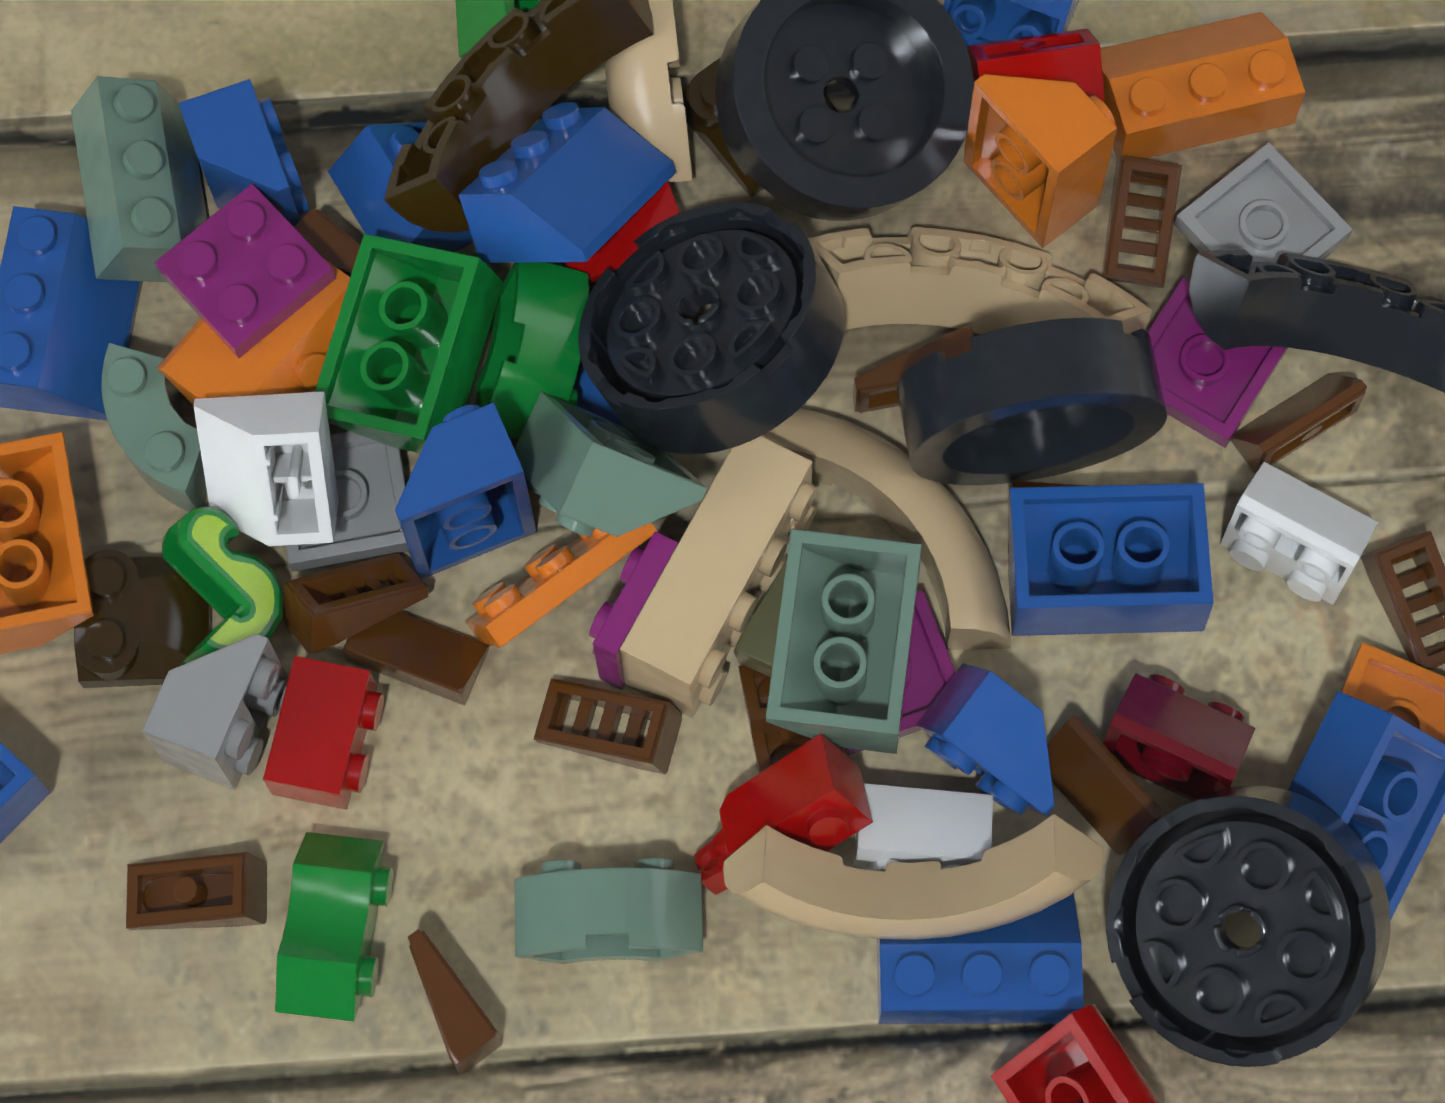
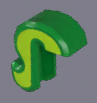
[162,506,284,663]

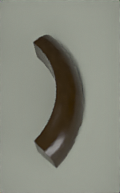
[384,0,653,233]

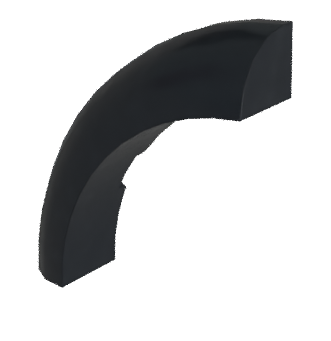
[1189,249,1445,393]

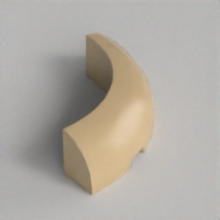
[604,0,692,182]
[808,227,1152,335]
[762,409,1011,650]
[723,814,1104,940]

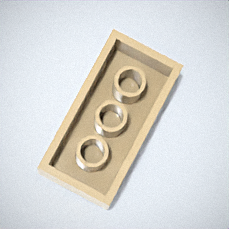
[620,436,818,719]

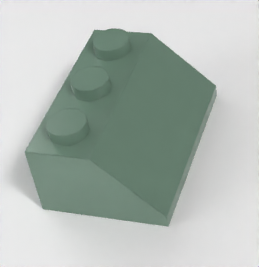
[71,76,207,282]
[514,392,708,537]
[766,529,922,754]

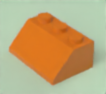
[1101,12,1305,161]
[963,74,1117,249]
[157,256,350,405]
[0,432,94,654]

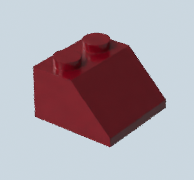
[1103,673,1256,800]

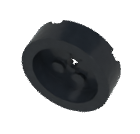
[715,0,974,221]
[578,202,845,455]
[896,318,1167,485]
[1106,785,1390,1067]

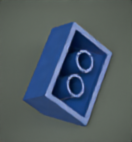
[459,102,676,263]
[0,206,143,421]
[395,402,537,579]
[1008,483,1214,636]
[1288,691,1445,921]
[877,893,1084,1024]

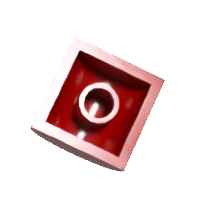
[991,1004,1159,1103]

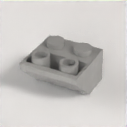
[142,634,288,790]

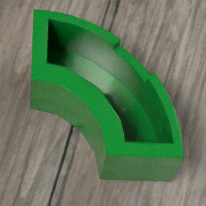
[475,262,589,439]
[275,832,393,1022]

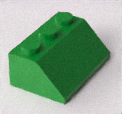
[315,234,504,453]

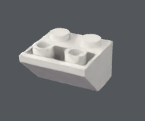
[193,392,339,546]
[1220,462,1379,605]

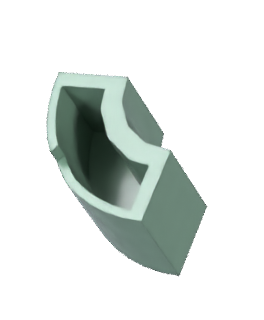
[101,343,207,511]
[514,858,703,964]

